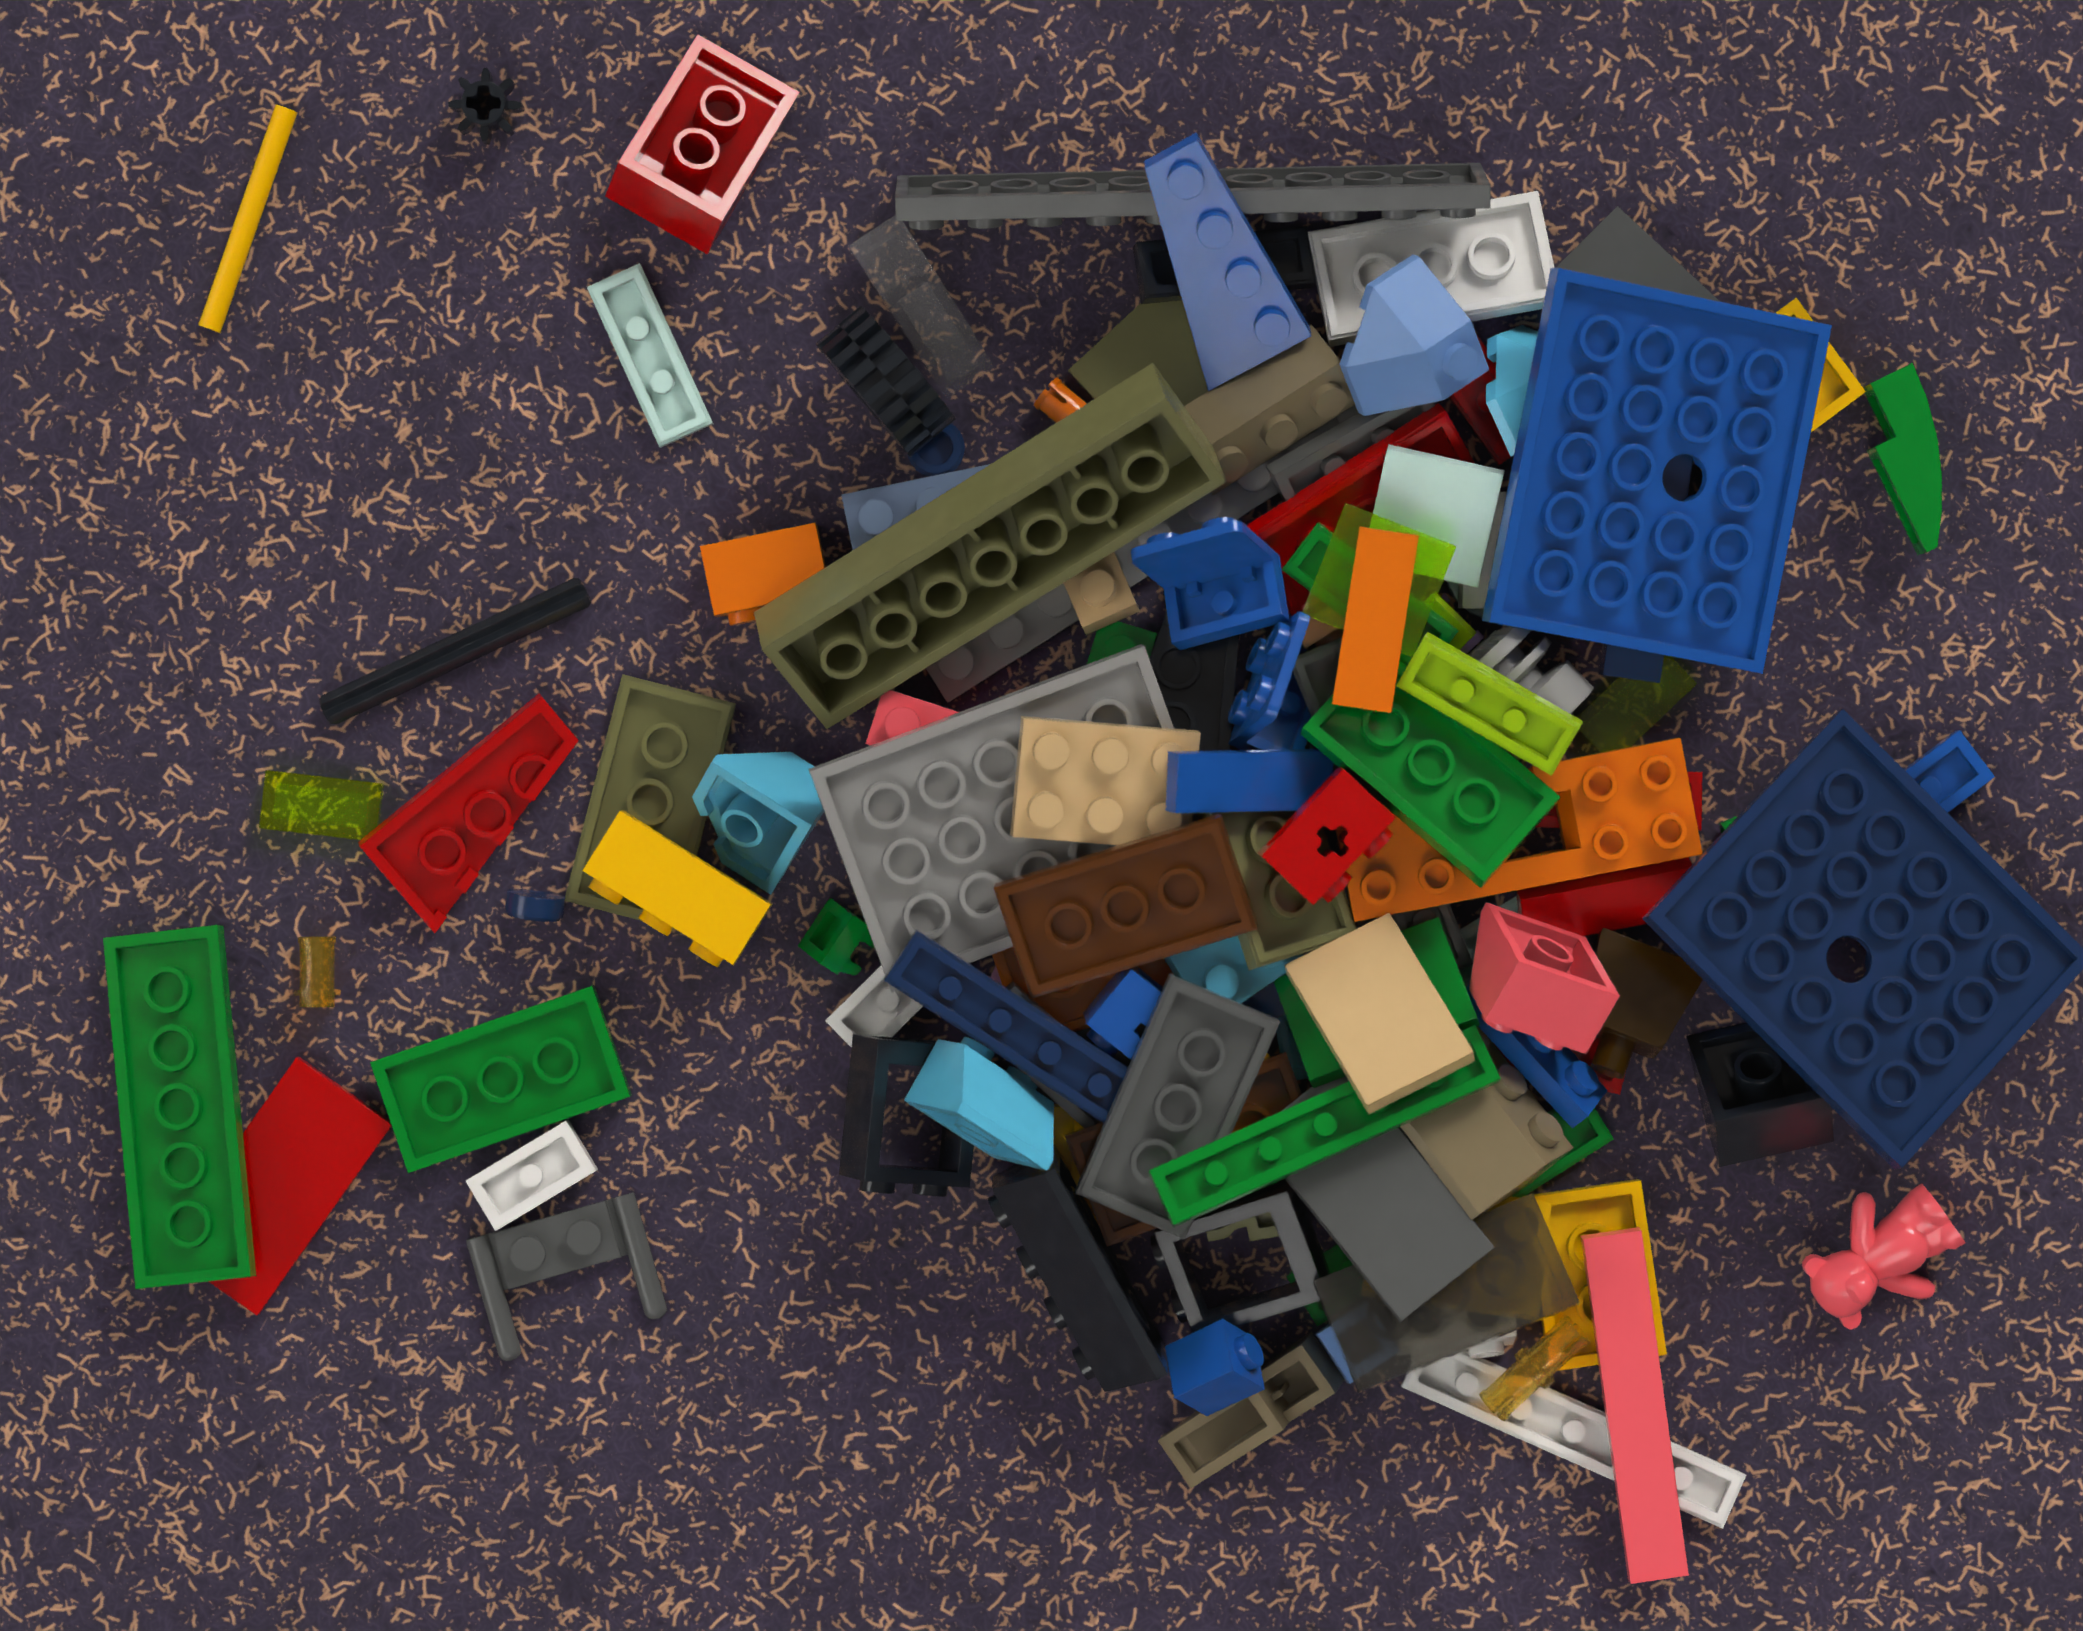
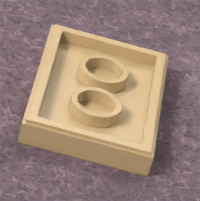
[1285,913,1475,1114]

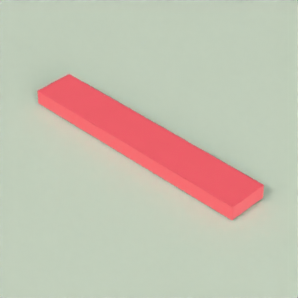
[1581,1227,1689,1584]

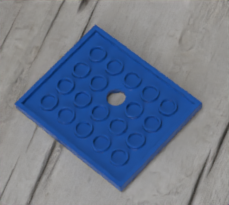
[1482,268,1832,674]

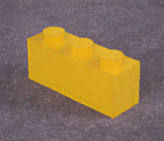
[582,810,773,968]

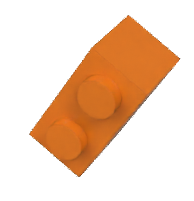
[700,523,826,626]

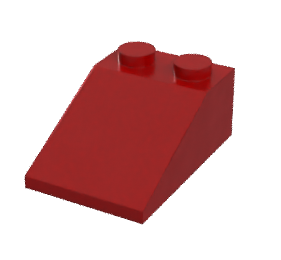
[605,34,800,255]

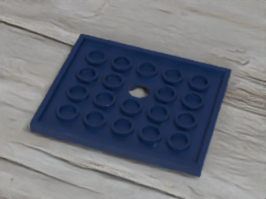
[1642,709,2083,1170]

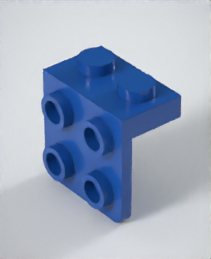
[1131,517,1290,650]
[1228,611,1311,750]

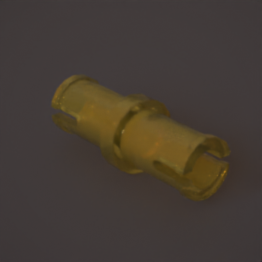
[1479,1314,1591,1422]

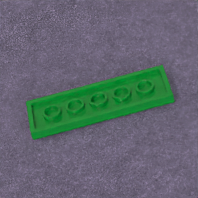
[103,925,256,1289]

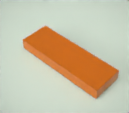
[1332,527,1419,713]

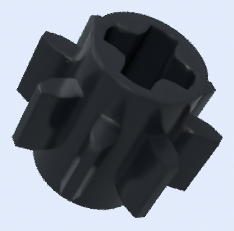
[448,68,524,145]

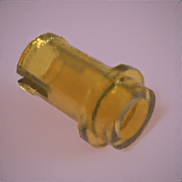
[294,937,340,1008]

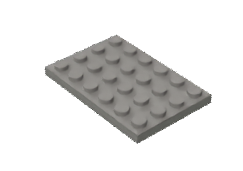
[808,644,1199,992]

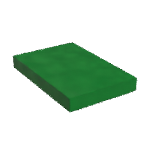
[1273,917,1480,1088]

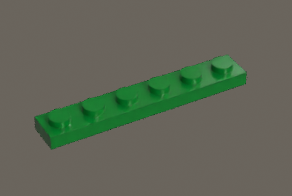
[1149,1025,1501,1228]

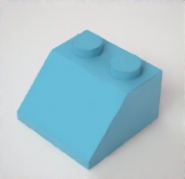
[904,1037,1054,1171]

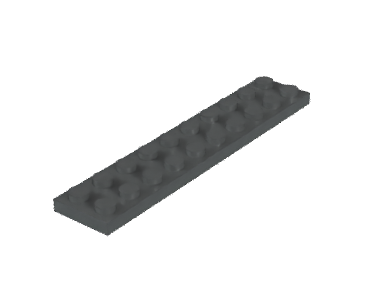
[895,163,1491,230]

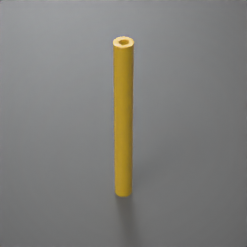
[198,105,297,333]

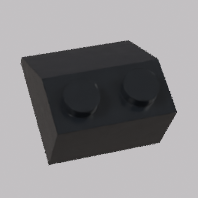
[1686,1023,1834,1167]

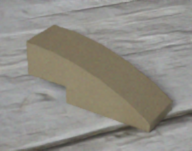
[1158,1331,1345,1488]

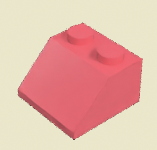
[1469,902,1620,1054]

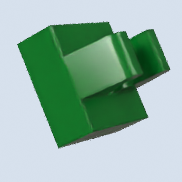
[798,898,875,975]

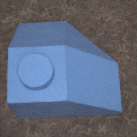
[1339,254,1489,416]

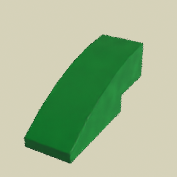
[1863,363,1942,555]

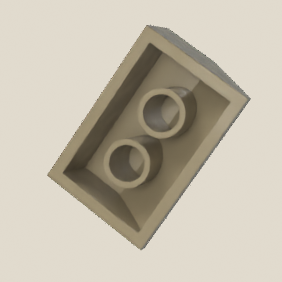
[1400,1027,1573,1220]

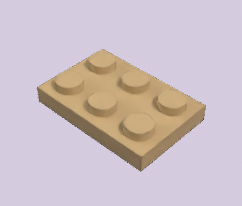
[1010,716,1201,845]

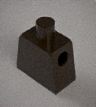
[1590,927,1703,1079]

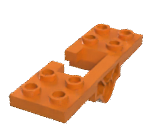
[1335,738,1703,922]

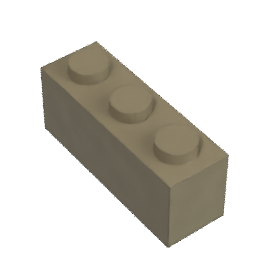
[1184,324,1355,495]

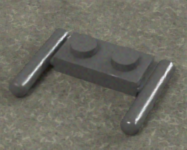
[466,1192,667,1361]

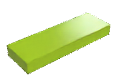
[1396,632,1583,776]

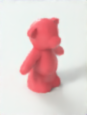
[1802,1183,1965,1330]

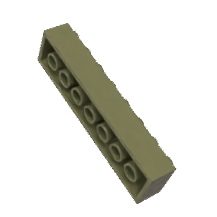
[754,363,1226,729]

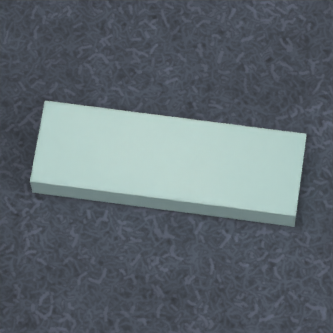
[587,263,713,448]

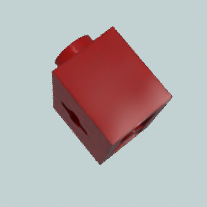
[1258,767,1395,905]

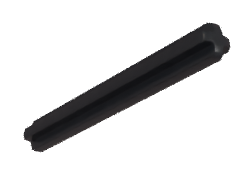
[319,578,591,724]

